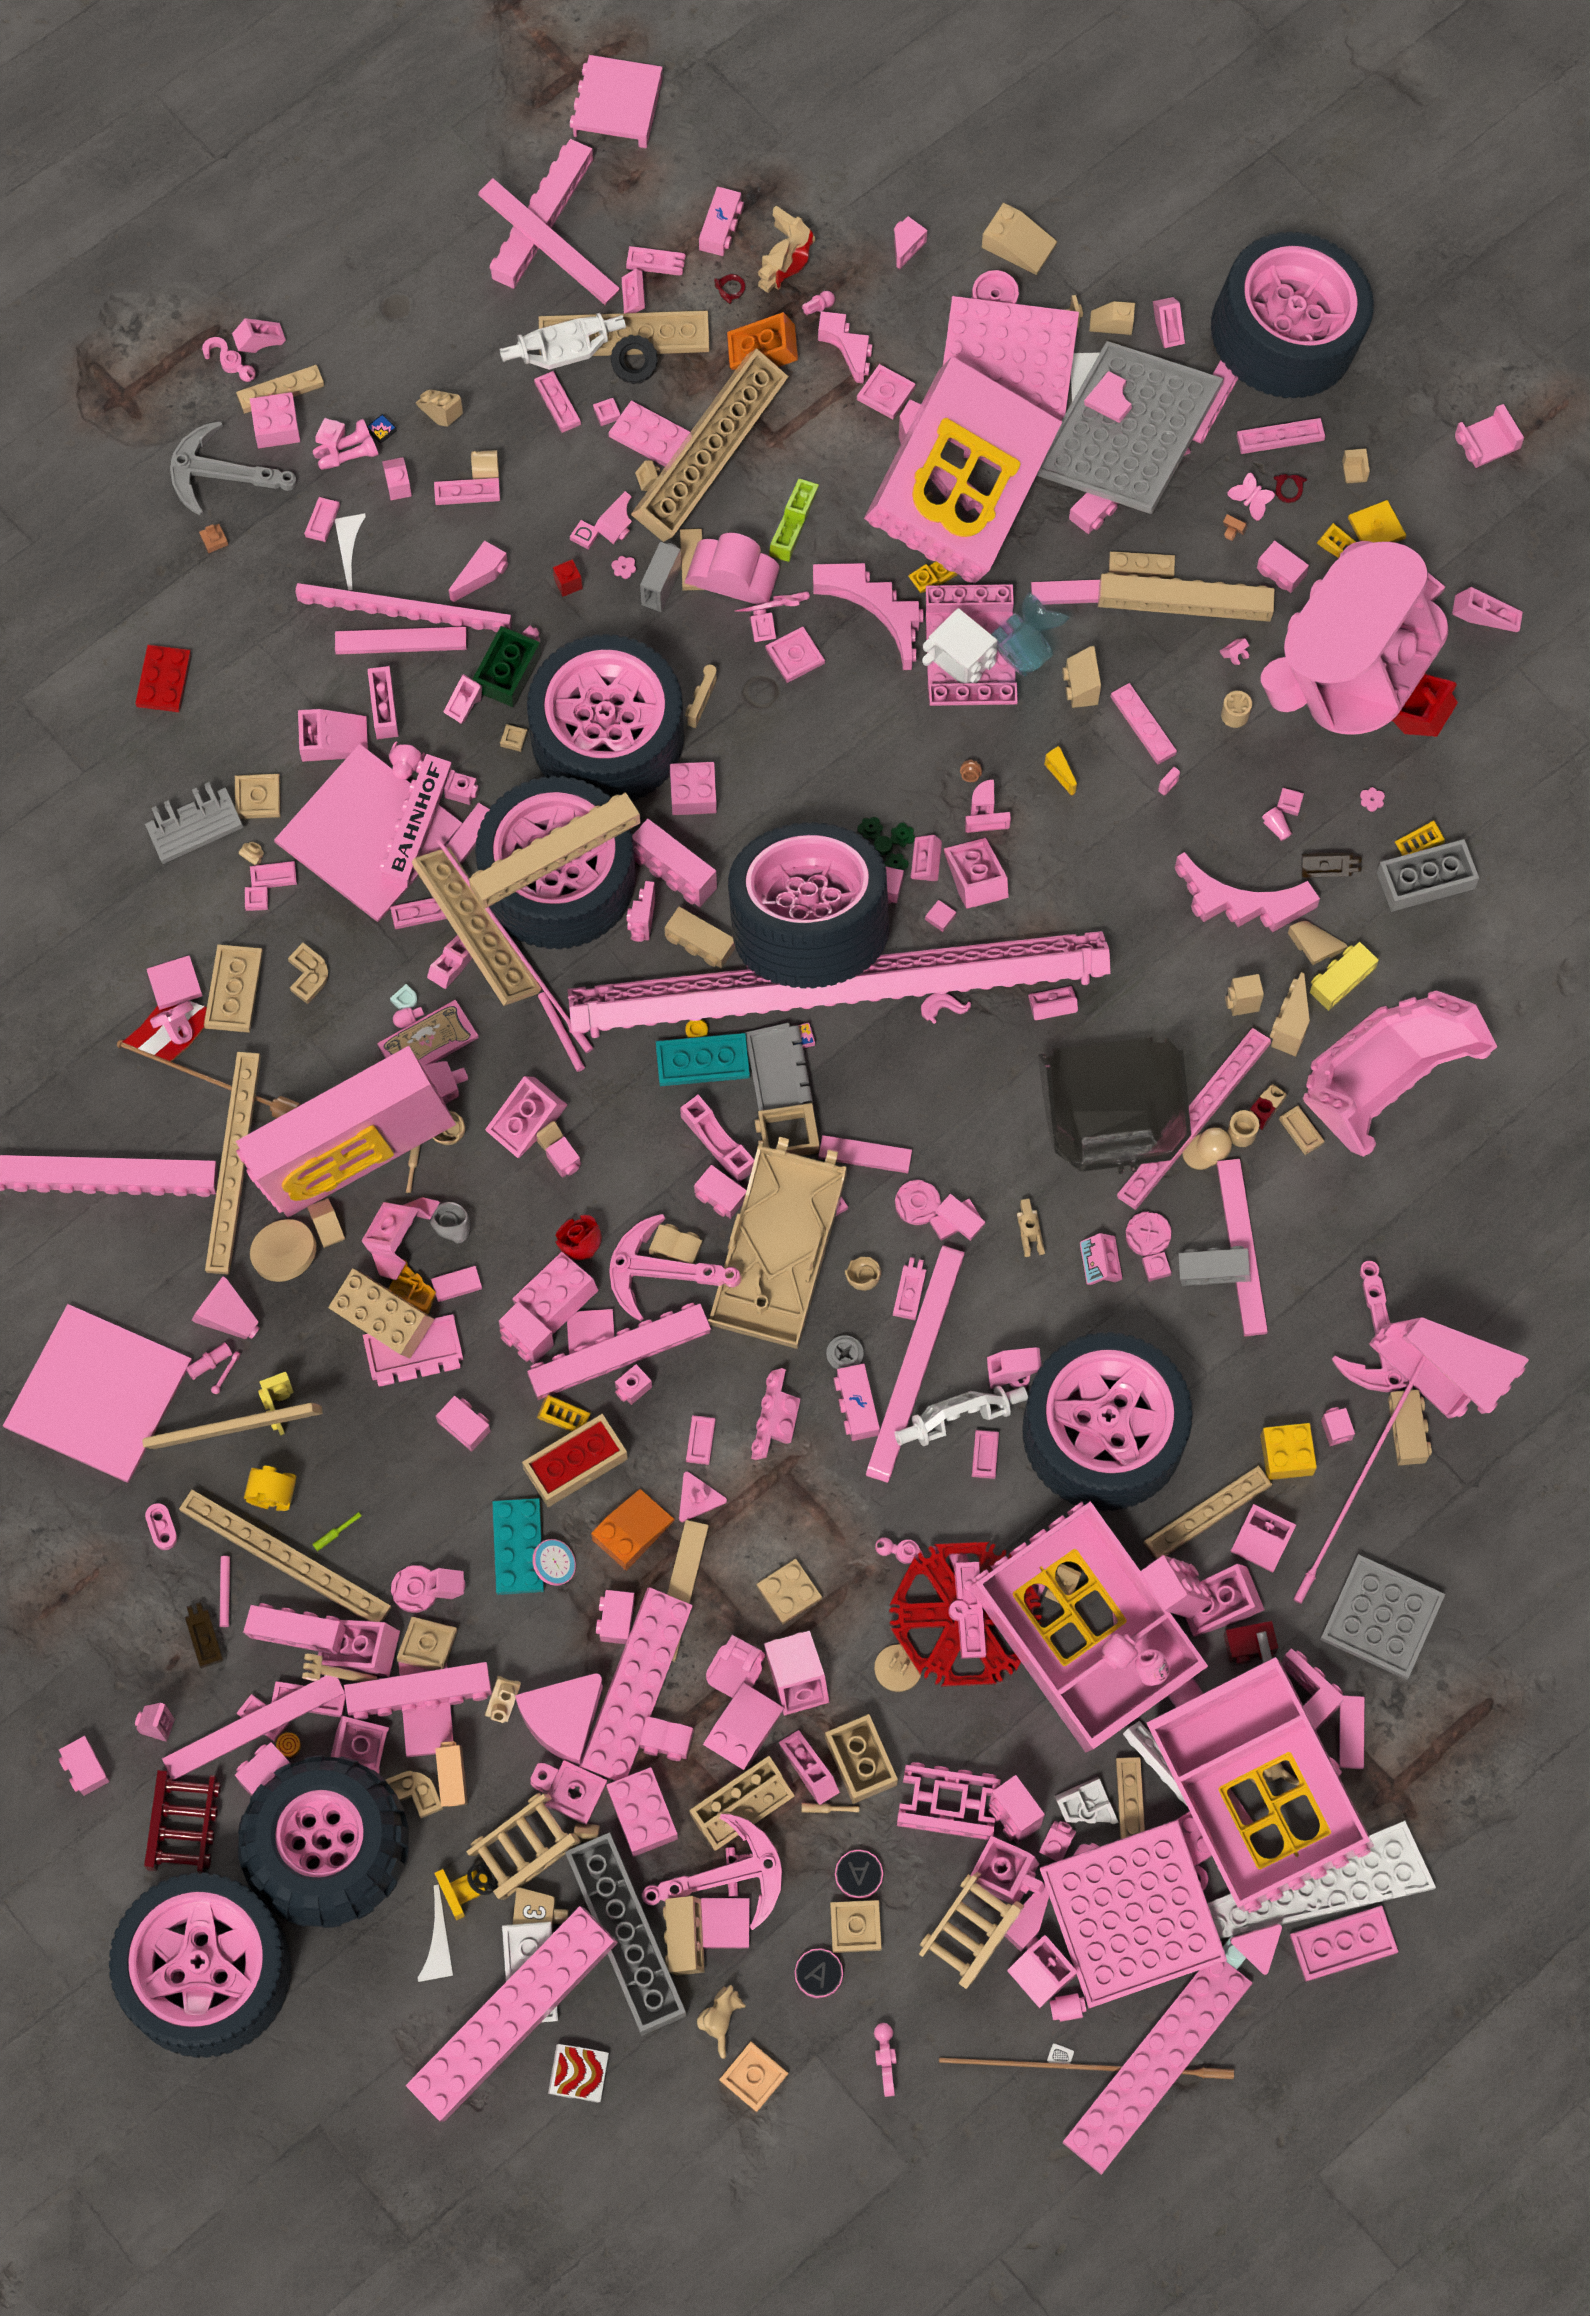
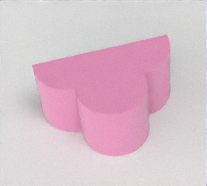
[685,533,780,605]

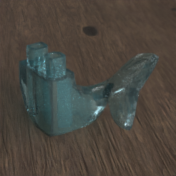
[991,593,1070,677]

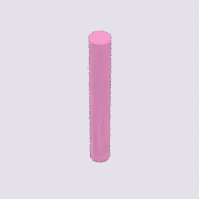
[220,1556,230,1627]

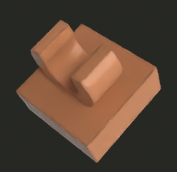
[1223,514,1247,541]
[199,524,228,553]

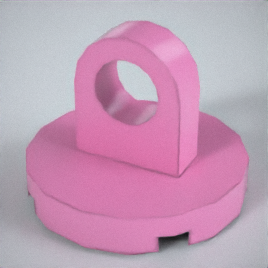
[150,1001,194,1044]

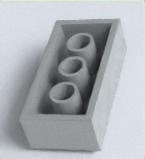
[1377,839,1479,912]

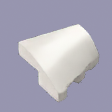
[1054,1777,1119,1824]

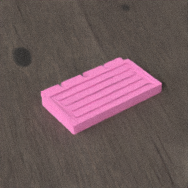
[363,1314,463,1387]

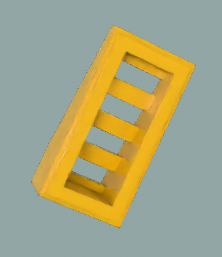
[1317,523,1356,558]
[1044,746,1077,795]
[1395,821,1445,856]
[537,1395,591,1432]

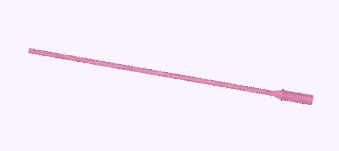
[437,840,593,1053]
[1293,1356,1427,1604]

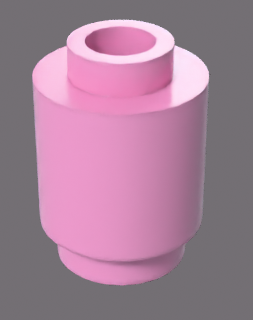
[1050,1993,1087,2022]

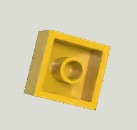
[1260,1423,1317,1480]

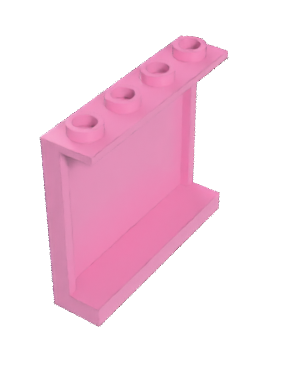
[570,55,663,148]

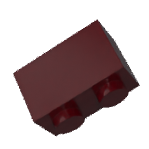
[1223,1621,1279,1665]

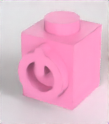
[615,1364,652,1405]

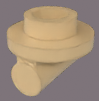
[239,842,264,866]

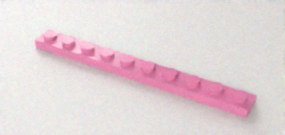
[295,583,512,632]
[1117,1028,1271,1210]

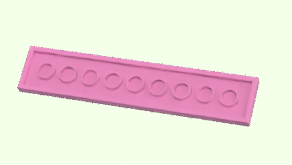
[1063,1961,1252,2175]

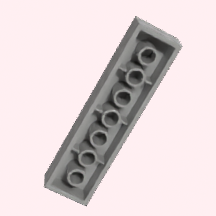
[565,1832,686,2036]

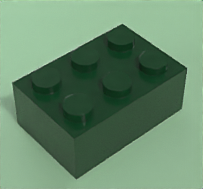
[472,626,542,707]

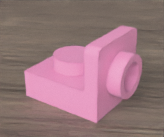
[749,609,776,642]

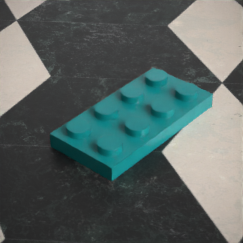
[655,1033,750,1086]
[492,1498,544,1595]

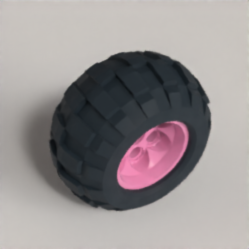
[238,1755,409,1928]

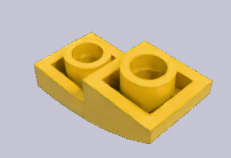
[908,561,957,593]

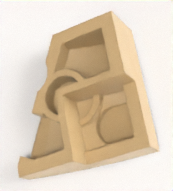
[1288,921,1348,965]

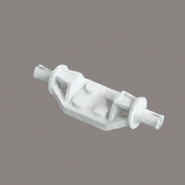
[499,313,626,370]
[894,1385,1028,1446]

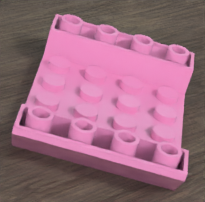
[926,584,1018,706]

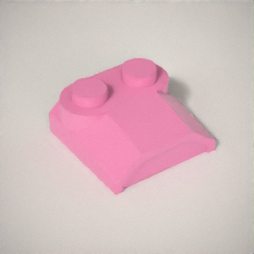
[331,1716,389,1774]

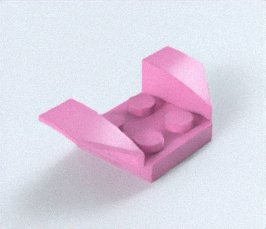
[362,1197,440,1280]

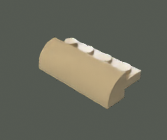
[689,1756,794,1851]

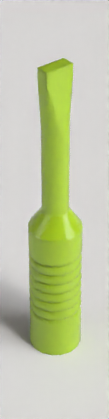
[312,1512,361,1552]

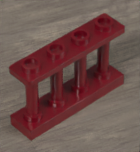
[144,1770,221,1874]

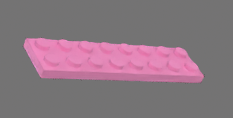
[579,1587,693,1781]

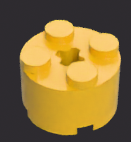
[244,1466,296,1511]

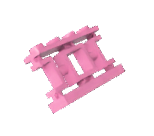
[897,1762,1001,1840]

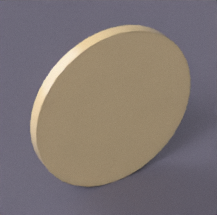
[875,1644,922,1692]

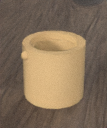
[471,450,499,479]
[1221,691,1252,728]
[1227,1110,1259,1147]

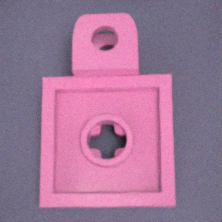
[530,1760,607,1825]

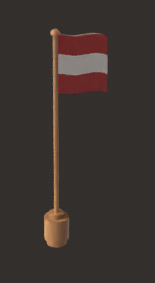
[117,1001,301,1118]

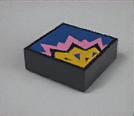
[367,414,397,444]

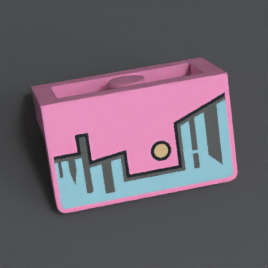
[1080,1233,1122,1285]

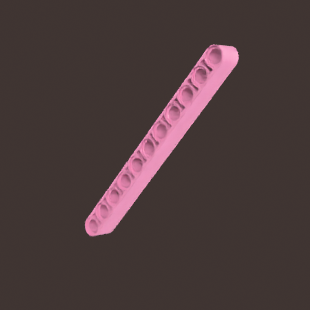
[866,1246,965,1483]

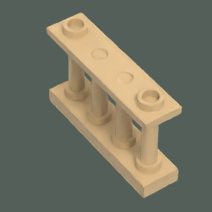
[466,1793,581,1900]
[919,1871,1025,1989]

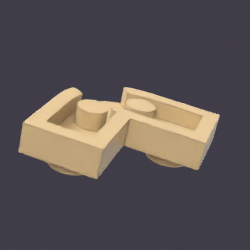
[288,943,328,1004]
[386,1771,443,1818]

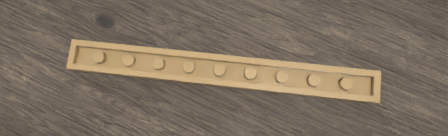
[205,1052,261,1275]
[179,1490,391,1622]

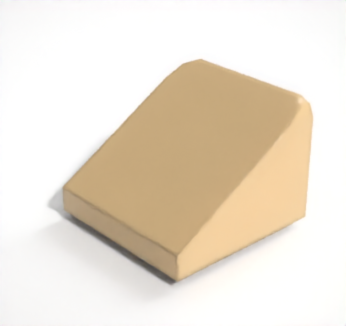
[537,1121,564,1151]
[573,1823,600,1843]

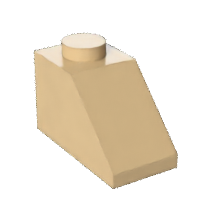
[1090,301,1135,335]

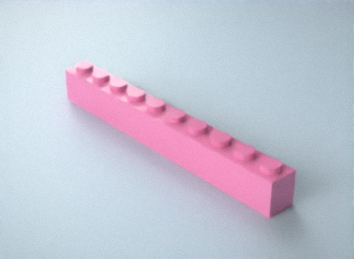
[0,1155,218,1197]

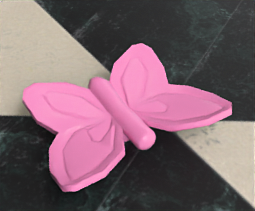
[1228,473,1275,521]

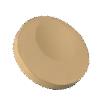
[250,1219,316,1282]

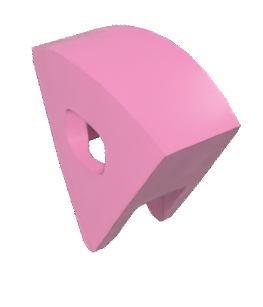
[515,1674,603,1766]

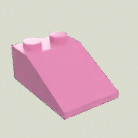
[944,838,1009,909]
[485,1076,567,1158]
[1186,1564,1265,1637]
[318,1620,400,1677]
[703,1683,784,1770]

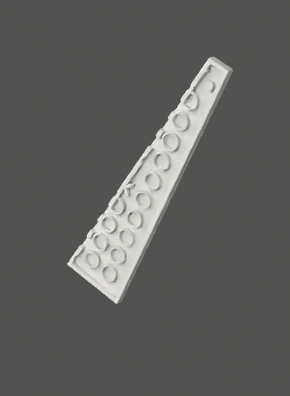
[1207,1821,1436,1939]

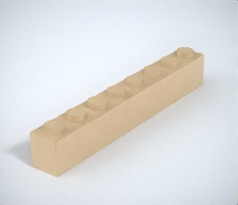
[1098,573,1274,622]
[469,793,640,909]

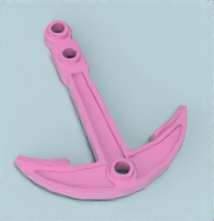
[609,1214,742,1321]
[1332,1261,1409,1392]
[642,1814,782,1930]

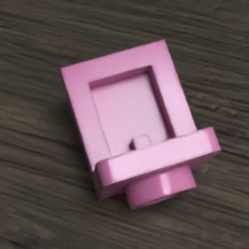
[315,418,345,448]
[1039,1821,1076,1861]

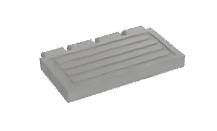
[745,1023,813,1111]

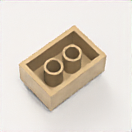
[825,1714,898,1804]

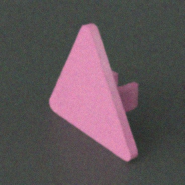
[679,1472,727,1522]
[1230,1924,1282,1975]

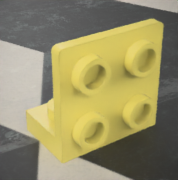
[258,1372,294,1435]

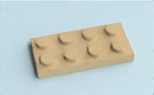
[204,945,263,1033]

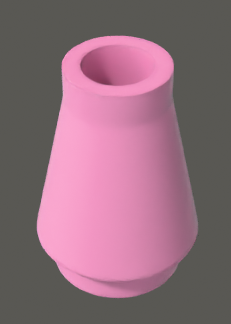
[1262,807,1292,841]

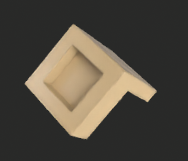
[1342,449,1370,483]

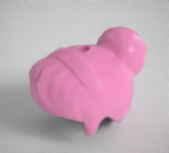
[389,741,425,780]

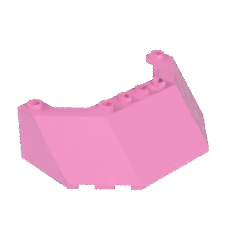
[1303,991,1497,1157]

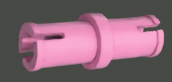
[185,1342,233,1380]

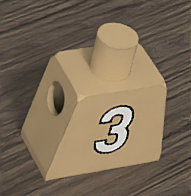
[513,1888,569,1933]

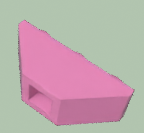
[987,1347,1042,1389]

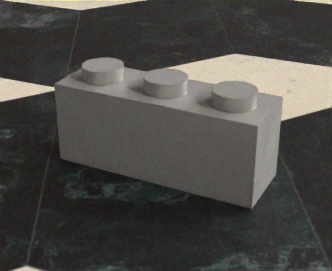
[1179,1246,1251,1286]

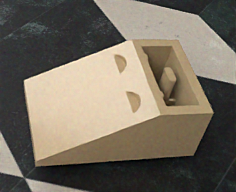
[1270,972,1310,1057]

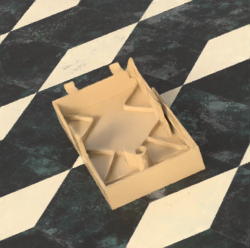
[708,1137,847,1349]

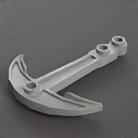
[170,422,296,515]

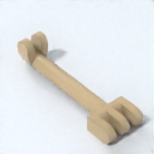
[302,1654,377,1682]

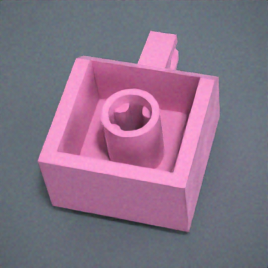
[971,1836,1045,1905]

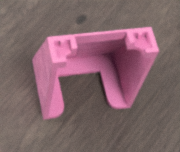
[1369,1317,1529,1418]

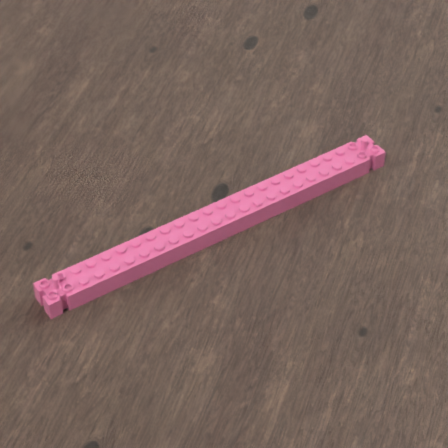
[568,931,1110,1038]

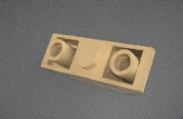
[416,390,463,427]

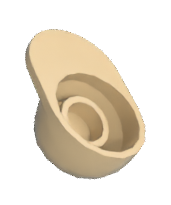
[1182,1128,1232,1170]

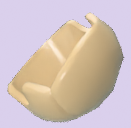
[433,1111,466,1145]
[845,1257,881,1291]

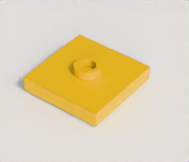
[1348,500,1406,543]

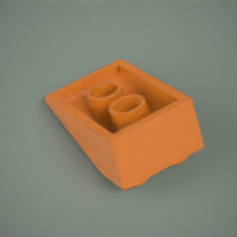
[727,312,798,370]
[591,1489,674,1571]

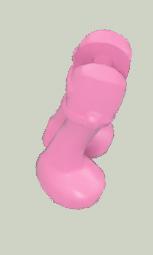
[313,419,378,470]

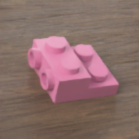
[627,881,655,942]

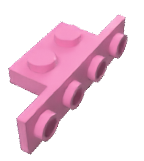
[751,1368,800,1460]

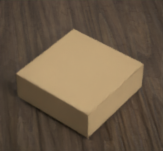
[500,724,528,752]

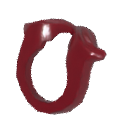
[714,274,745,304]
[1273,474,1307,503]

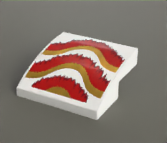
[548,2044,609,2103]

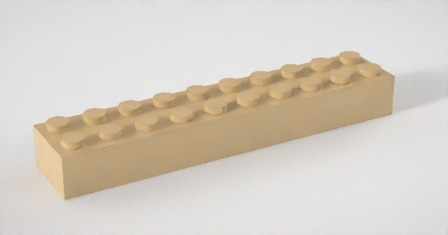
[631,349,789,542]

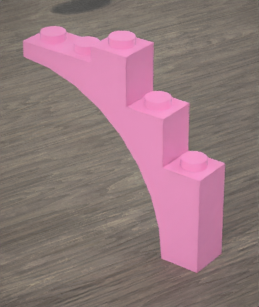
[813,563,923,670]
[1175,852,1320,933]

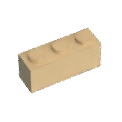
[665,907,735,969]
[1388,1390,1432,1466]
[663,1896,705,1975]

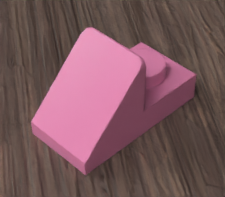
[444,675,482,724]

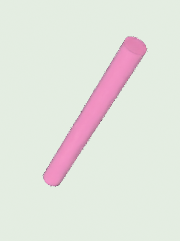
[538,992,585,1072]

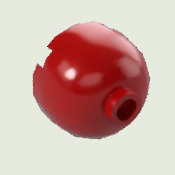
[555,1215,602,1260]

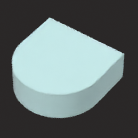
[390,984,418,1010]

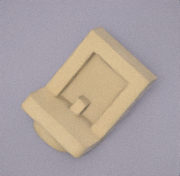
[1045,1564,1081,1604]

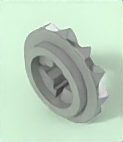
[826,1335,863,1369]

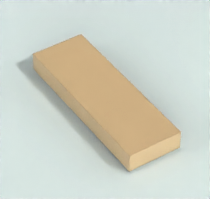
[680,529,704,591]

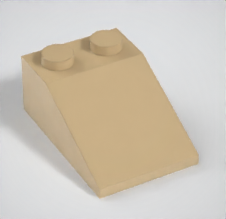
[982,203,1057,275]

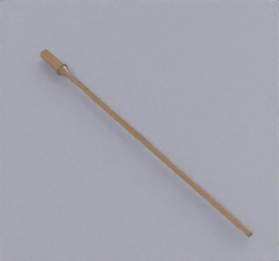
[939,2058,1234,2079]

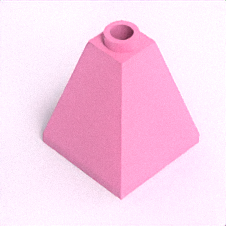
[192,1277,260,1339]

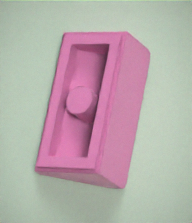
[911,835,942,881]
[1028,986,1078,1020]

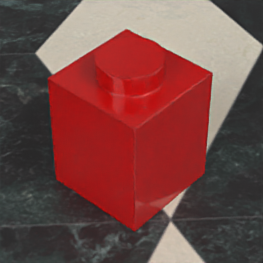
[553,559,582,597]

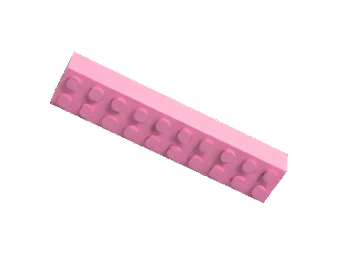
[406,1906,618,2122]

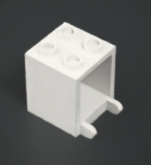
[922,608,997,683]

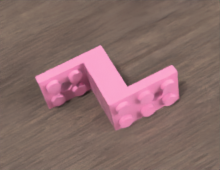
[1281,1648,1345,1776]

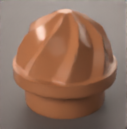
[960,759,982,782]

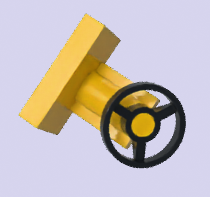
[434,1862,499,1921]

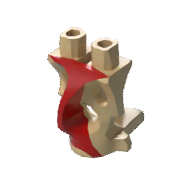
[758,206,815,293]

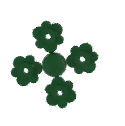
[857,817,915,871]

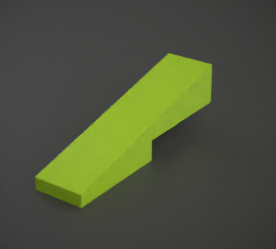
[769,479,819,562]

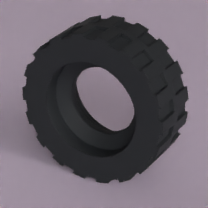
[611,335,658,384]

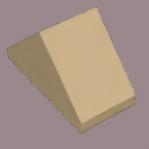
[307,1198,345,1248]

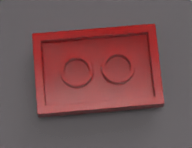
[135,645,191,712]

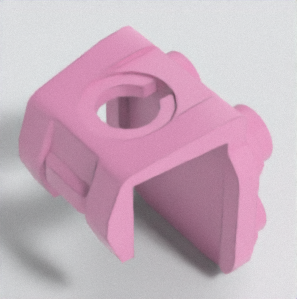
[706,1635,765,1698]

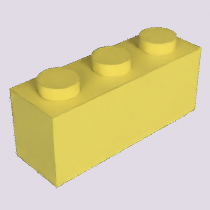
[1310,942,1379,1011]

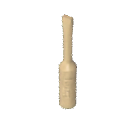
[406,1144,421,1193]
[802,1803,859,1813]

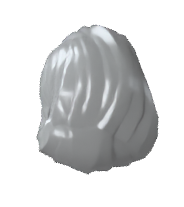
[430,1202,470,1244]

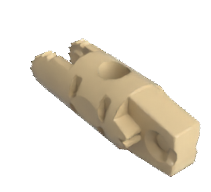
[1017,1199,1045,1257]

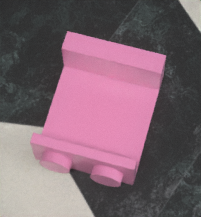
[1455,404,1524,468]

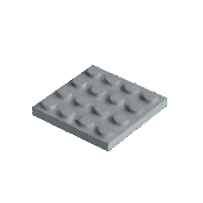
[1320,1554,1445,1680]

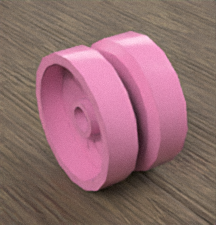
[971,270,1019,304]

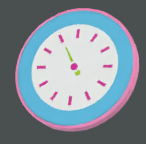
[533,1539,576,1586]

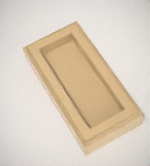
[1279,1106,1324,1155]

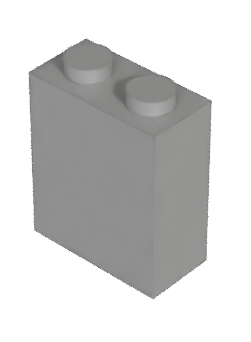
[640,542,681,612]

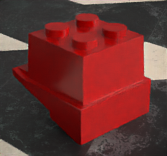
[1392,674,1458,737]

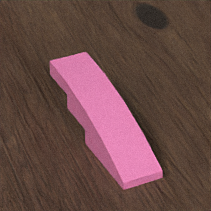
[929,466,983,514]

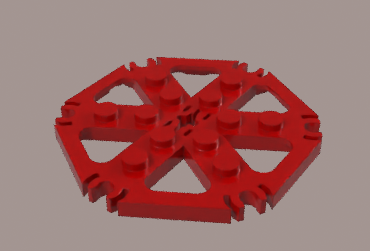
[889,1542,1042,1687]

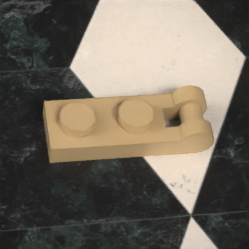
[685,665,717,728]

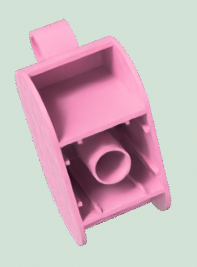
[1261,541,1449,734]

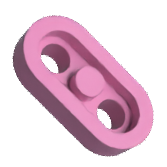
[145,1504,177,1550]

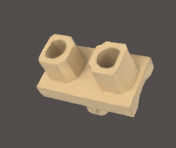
[485,1676,521,1723]

